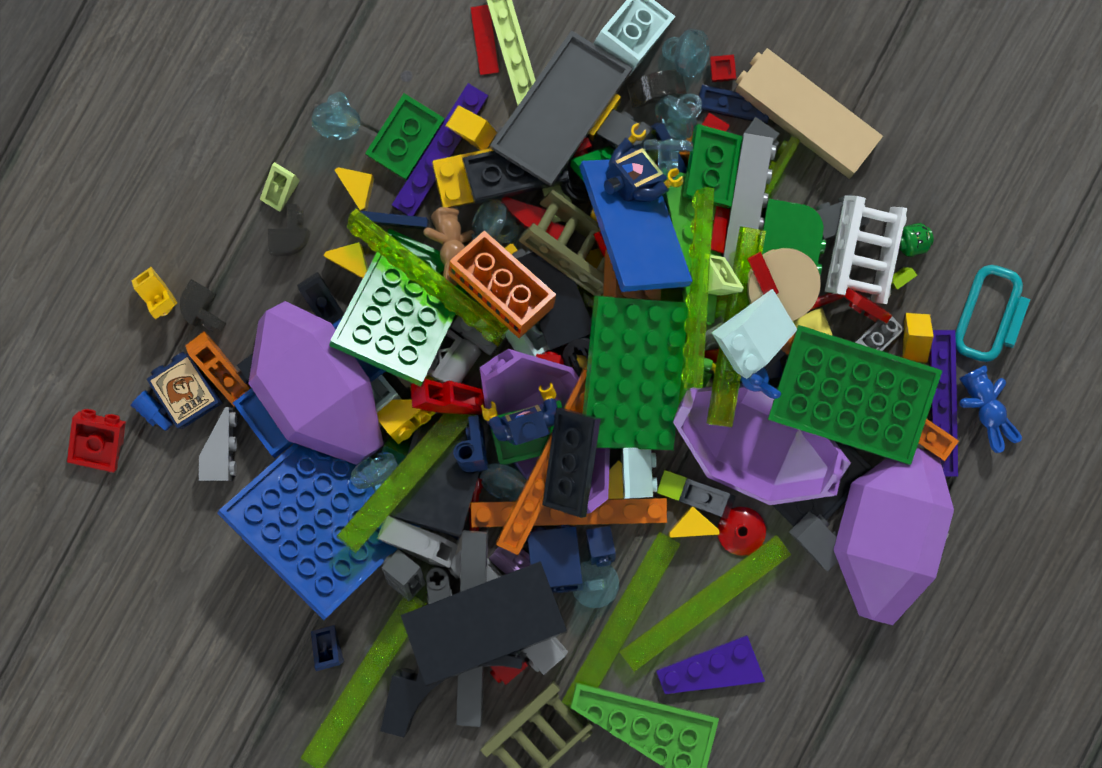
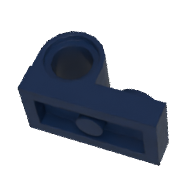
[453,415,488,472]

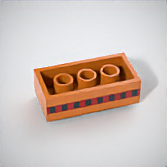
[448,231,556,339]

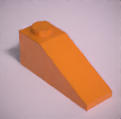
[185,331,251,407]

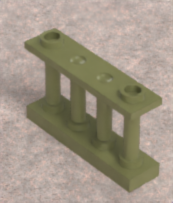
[518,189,605,296]
[480,680,593,768]

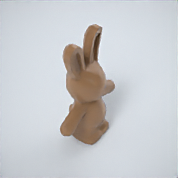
[423,207,476,289]

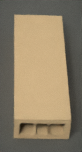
[735,48,883,179]

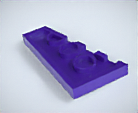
[656,635,765,694]

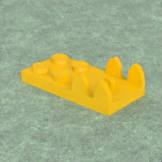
[432,148,493,208]

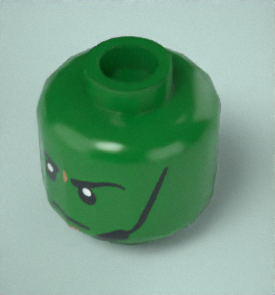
[899,223,934,257]

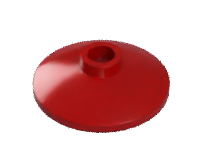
[717,507,766,556]

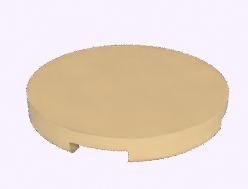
[747,248,820,321]

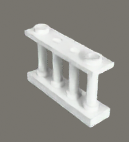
[825,196,907,304]

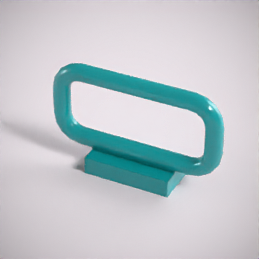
[955,265,1030,362]

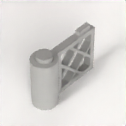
[427,329,482,383]

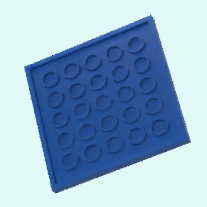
[217,443,421,620]

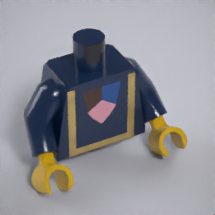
[604,123,683,202]
[481,382,557,445]

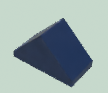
[311,625,344,671]

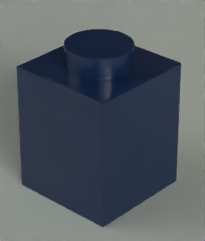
[586,526,616,567]

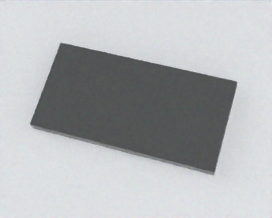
[490,30,632,187]

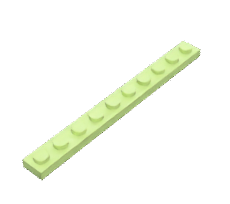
[487,0,572,223]

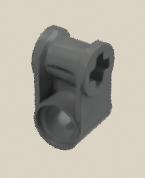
[426,566,453,604]

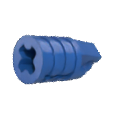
[130,390,174,431]

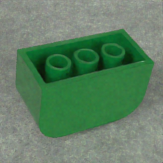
[747,199,826,301]

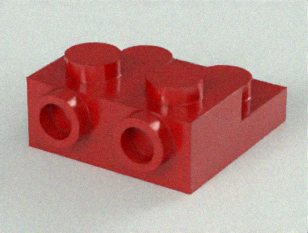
[67,409,126,473]

